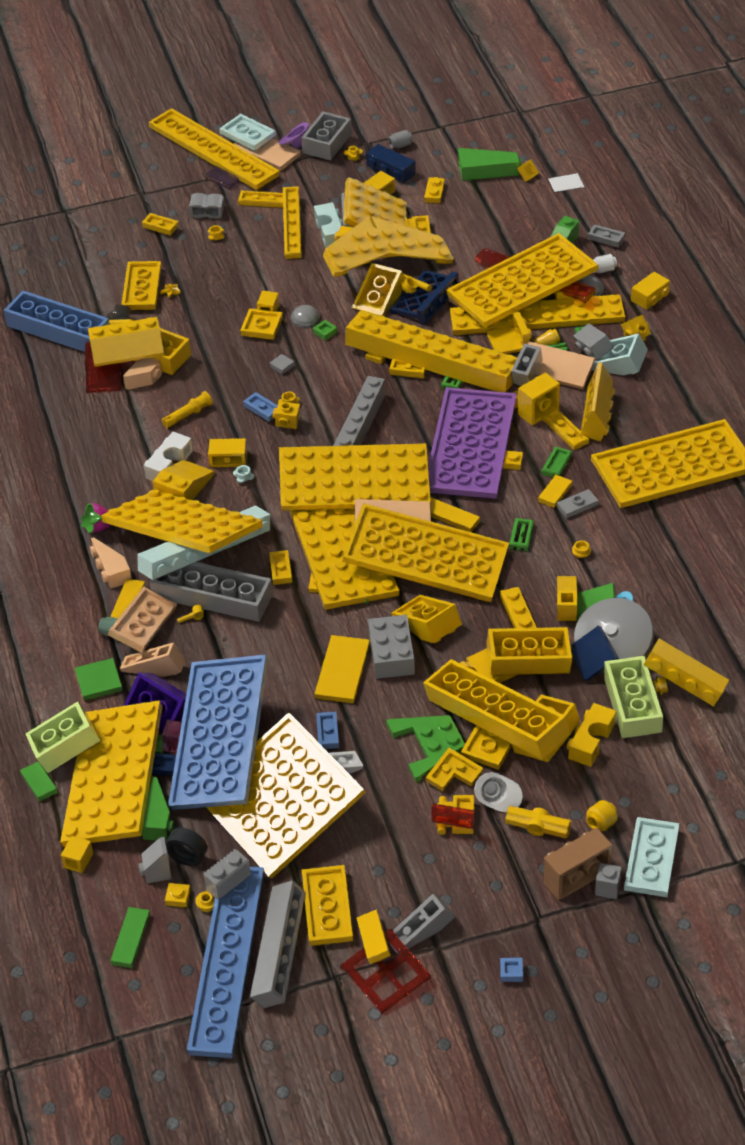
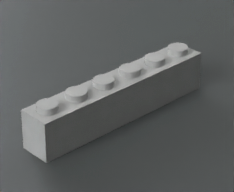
[333,376,386,446]
[250,880,305,1008]

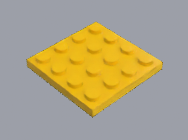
[343,177,407,227]

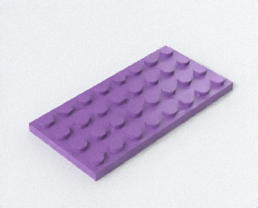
[428,387,517,499]

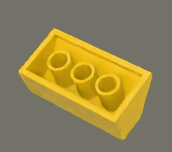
[88,317,164,367]
[580,362,615,442]

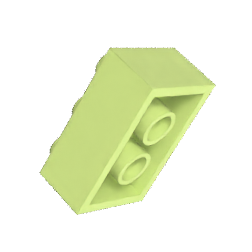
[26,702,100,773]

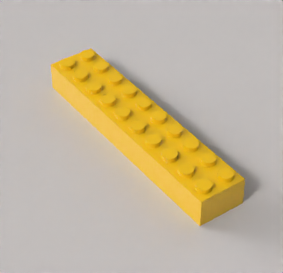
[345,310,517,393]

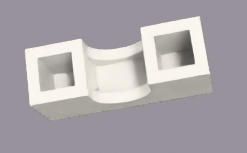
[144,432,193,481]

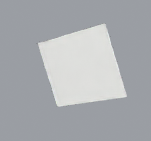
[549,173,584,192]

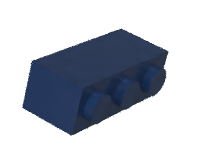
[366,144,416,183]

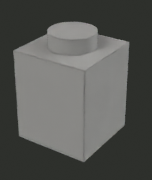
[595,863,621,899]

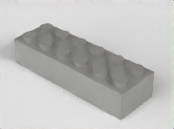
[149,562,273,622]

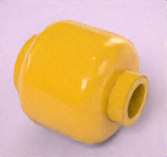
[586,800,618,832]

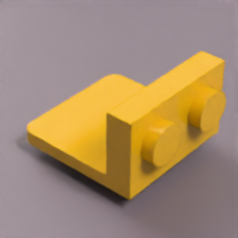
[487,312,532,354]

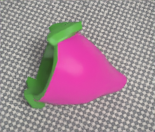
[81,502,112,533]

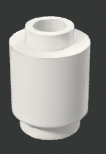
[593,254,617,274]

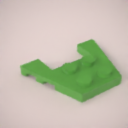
[386,715,465,782]

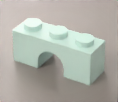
[314,203,343,248]

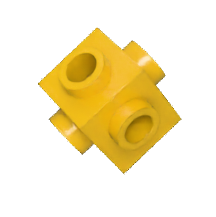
[621,315,651,341]
[272,401,300,429]

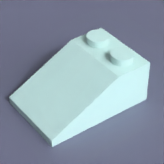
[592,334,648,375]

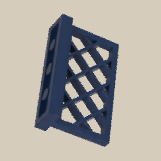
[389,271,460,325]

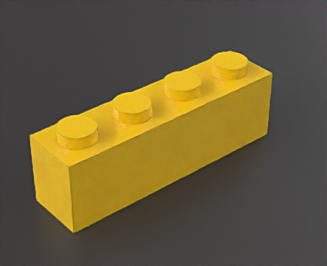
[643,638,729,707]

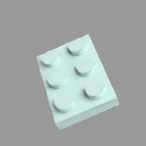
[219,114,276,151]

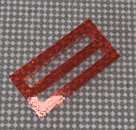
[431,803,475,829]

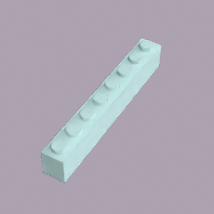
[138,505,270,580]

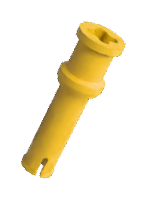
[162,391,213,429]

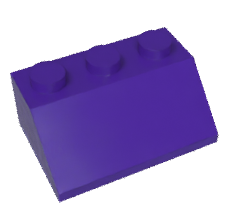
[124,672,186,736]

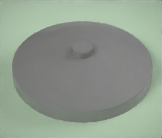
[574,598,654,673]

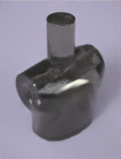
[106,304,132,320]

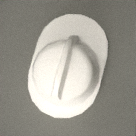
[474,772,523,812]

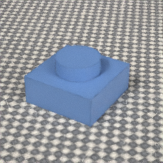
[500,958,523,982]

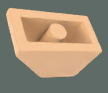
[123,358,162,390]

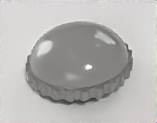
[576,275,604,297]
[291,305,320,328]

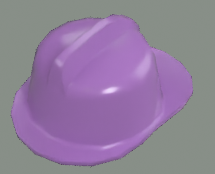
[278,122,309,149]

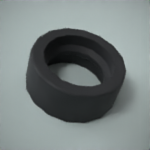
[165,827,208,866]

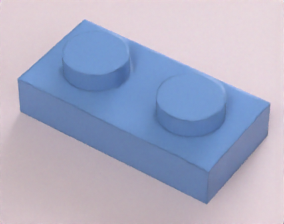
[243,392,278,422]
[316,711,339,749]

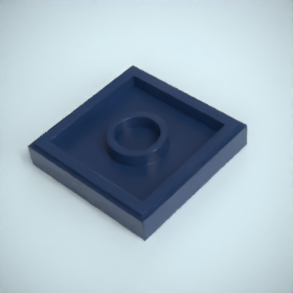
[570,625,619,681]

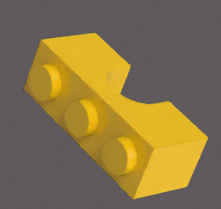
[567,703,616,767]

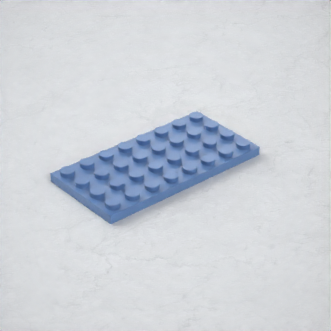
[168,655,269,810]

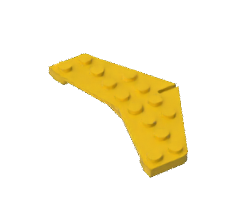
[323,216,454,277]

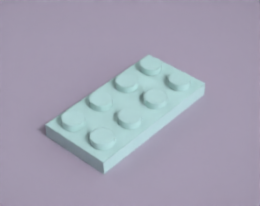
[624,817,679,897]

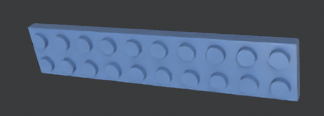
[187,867,264,1058]

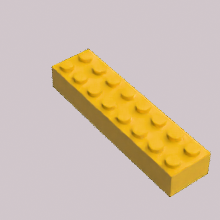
[423,659,571,759]

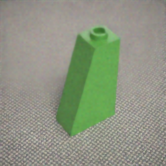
[458,148,522,181]

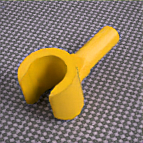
[177,605,204,623]

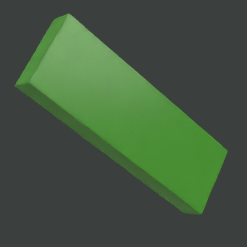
[110,907,150,968]

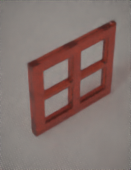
[340,929,431,1014]

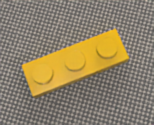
[500,587,537,628]

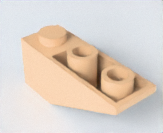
[90,537,131,589]

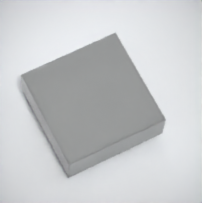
[270,354,295,375]

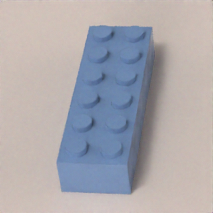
[4,290,110,354]

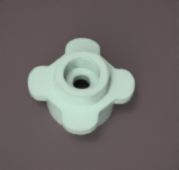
[233,465,254,483]

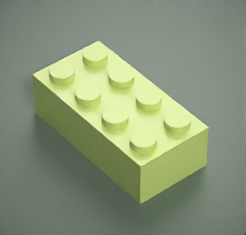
[604,656,663,738]

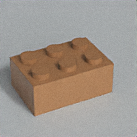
[543,828,612,901]

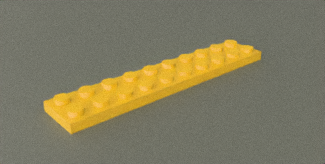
[149,108,280,190]
[450,294,625,336]

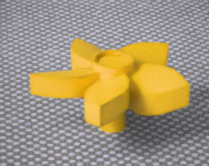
[160,284,180,298]

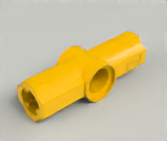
[505,805,571,839]

